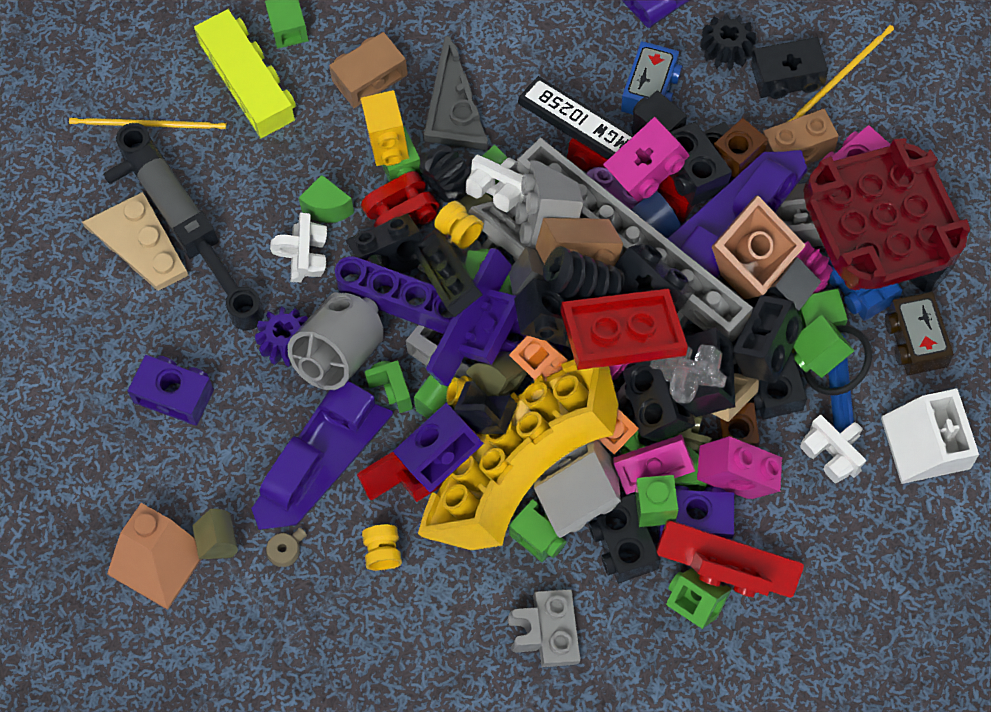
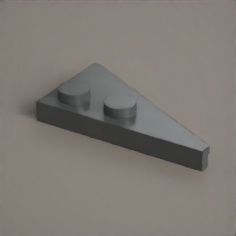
[424,36,488,150]

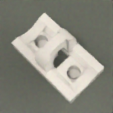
[466,154,524,213]
[270,213,327,282]
[800,415,866,483]

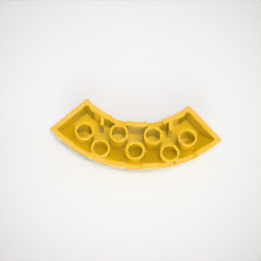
[418,360,619,550]

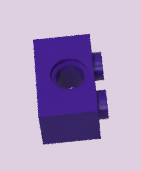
[127,355,214,426]
[393,403,484,493]
[659,486,734,540]

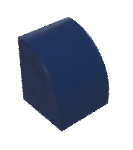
[630,191,681,238]

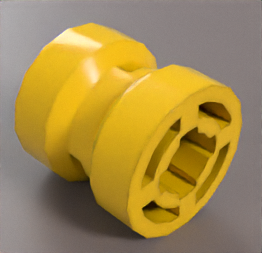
[434,200,484,249]
[362,524,402,571]

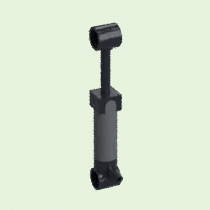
[103,123,264,331]

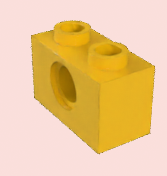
[361,90,409,166]

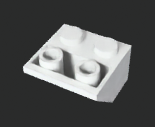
[881,389,979,484]

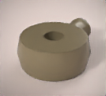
[266,527,307,567]

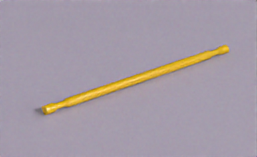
[787,25,894,122]
[69,118,227,129]

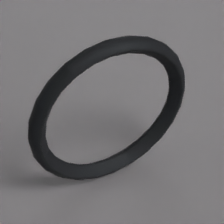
[803,325,872,395]

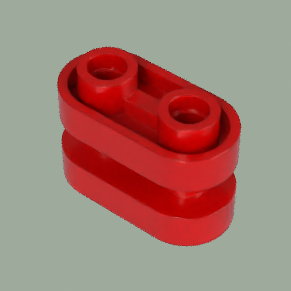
[361,171,439,227]

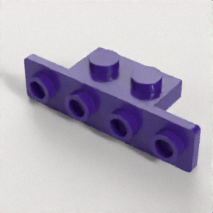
[426,248,517,386]

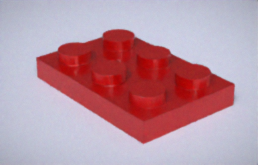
[561,289,688,370]

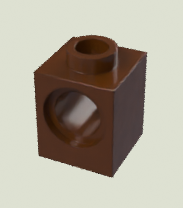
[714,118,768,178]
[716,403,760,448]

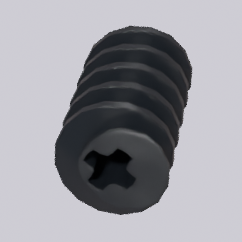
[543,246,625,300]

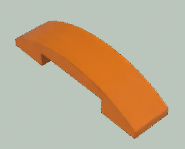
[509,336,639,454]

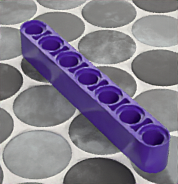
[335,256,564,354]

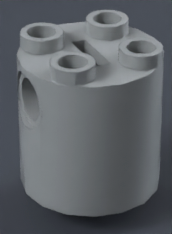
[288,292,383,390]

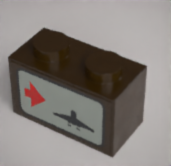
[885,292,954,376]

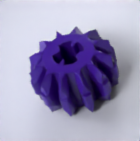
[255,306,308,367]

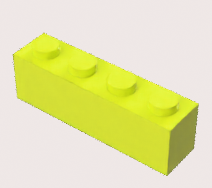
[194,9,296,139]

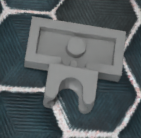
[508,590,580,667]

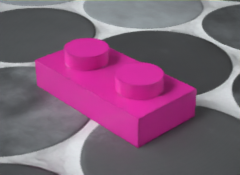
[613,434,695,495]

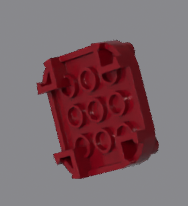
[803,138,970,290]

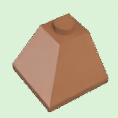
[712,195,806,300]
[107,503,201,610]

